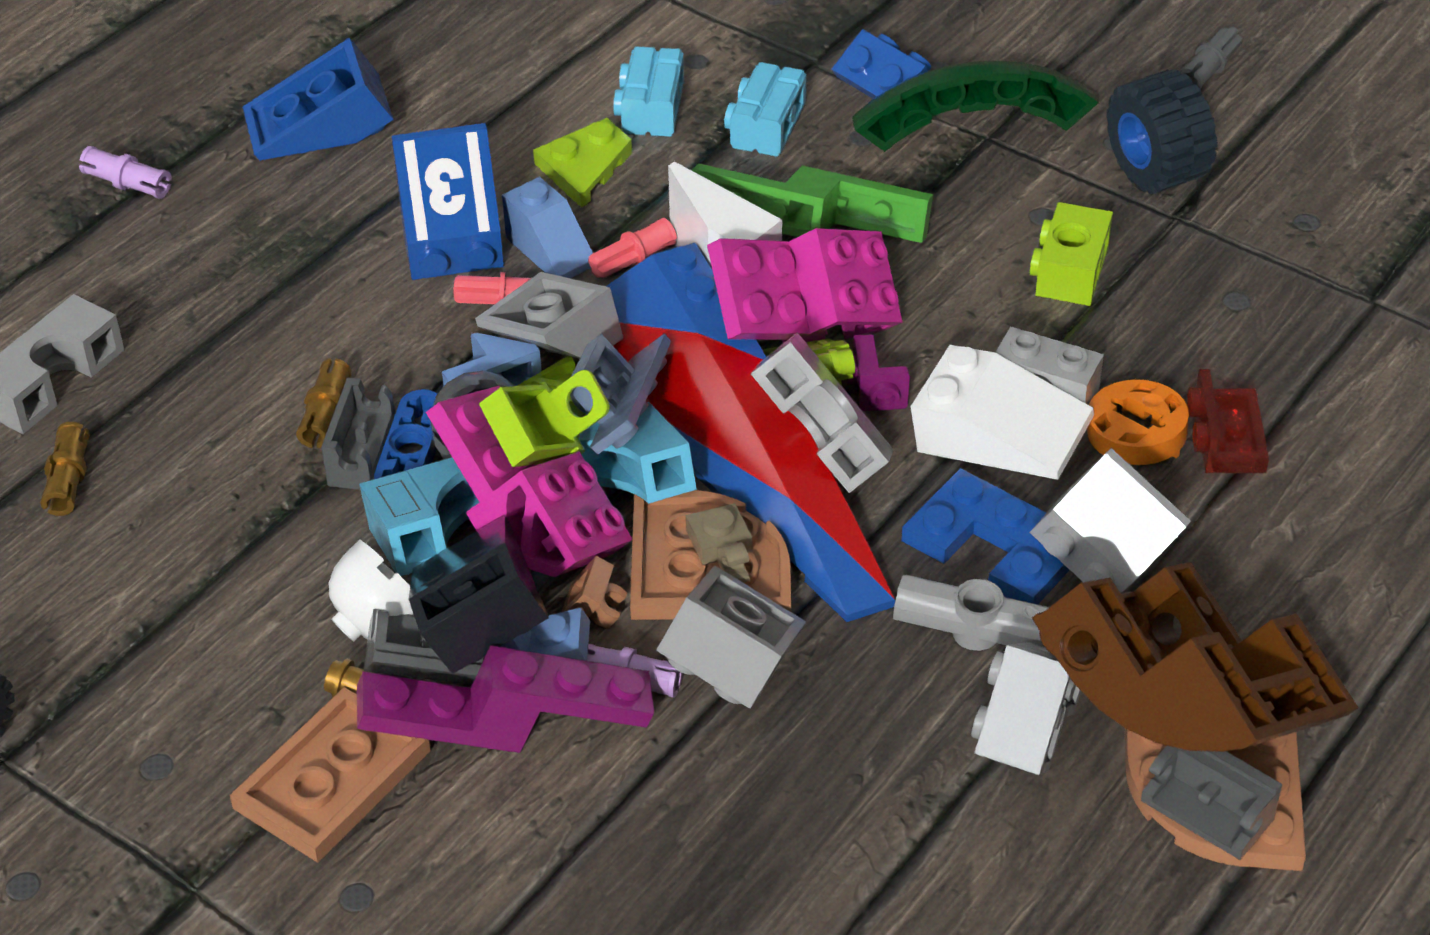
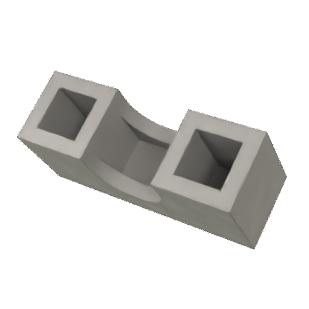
[0,294,124,434]
[751,332,894,493]

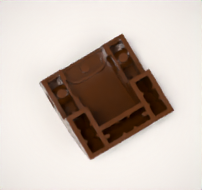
[1032,562,1359,752]

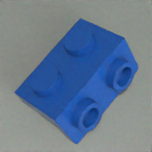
[831,29,932,99]

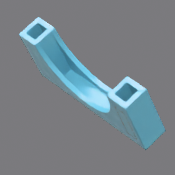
[359,402,697,576]

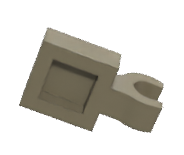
[685,503,753,583]

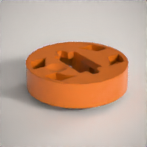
[1087,380,1189,465]

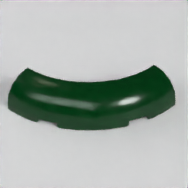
[852,60,1099,152]

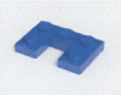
[901,468,1070,605]

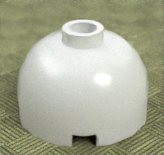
[329,540,414,642]

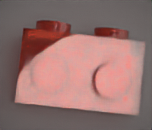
[1187,369,1269,473]

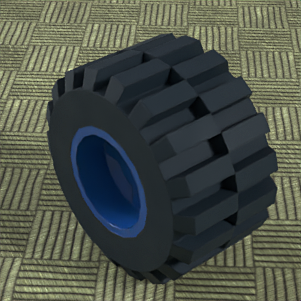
[1106,69,1217,194]

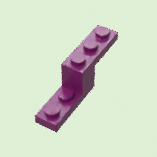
[357,645,654,753]

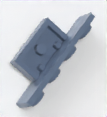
[570,334,671,455]

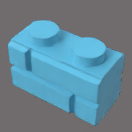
[614,46,684,137]
[724,62,806,157]

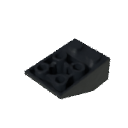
[408,515,549,674]

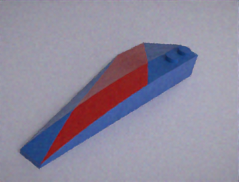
[606,243,895,622]

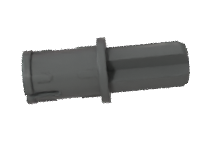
[1180,26,1242,89]

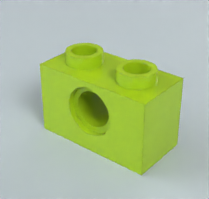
[1030,202,1113,306]

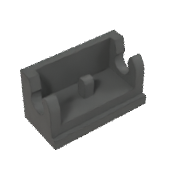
[321,378,395,490]
[364,609,484,685]
[1141,746,1282,860]

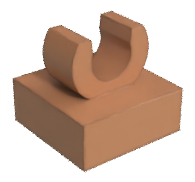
[562,556,627,628]

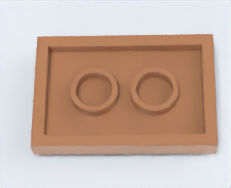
[230,687,431,863]

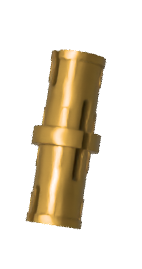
[296,358,352,448]
[40,422,90,516]

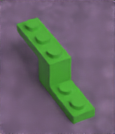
[692,163,933,243]

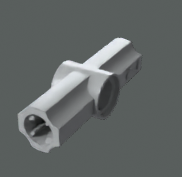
[893,575,1049,651]

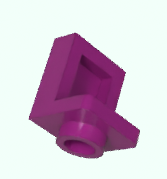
[845,334,910,411]

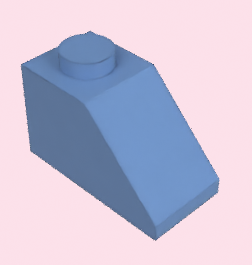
[502,177,593,278]

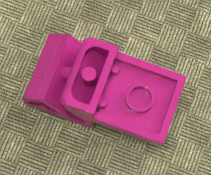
[707,228,903,343]
[426,385,632,577]

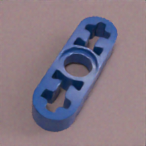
[374,389,438,479]

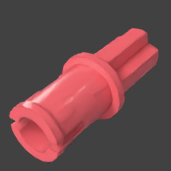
[588,218,677,278]
[453,272,531,304]

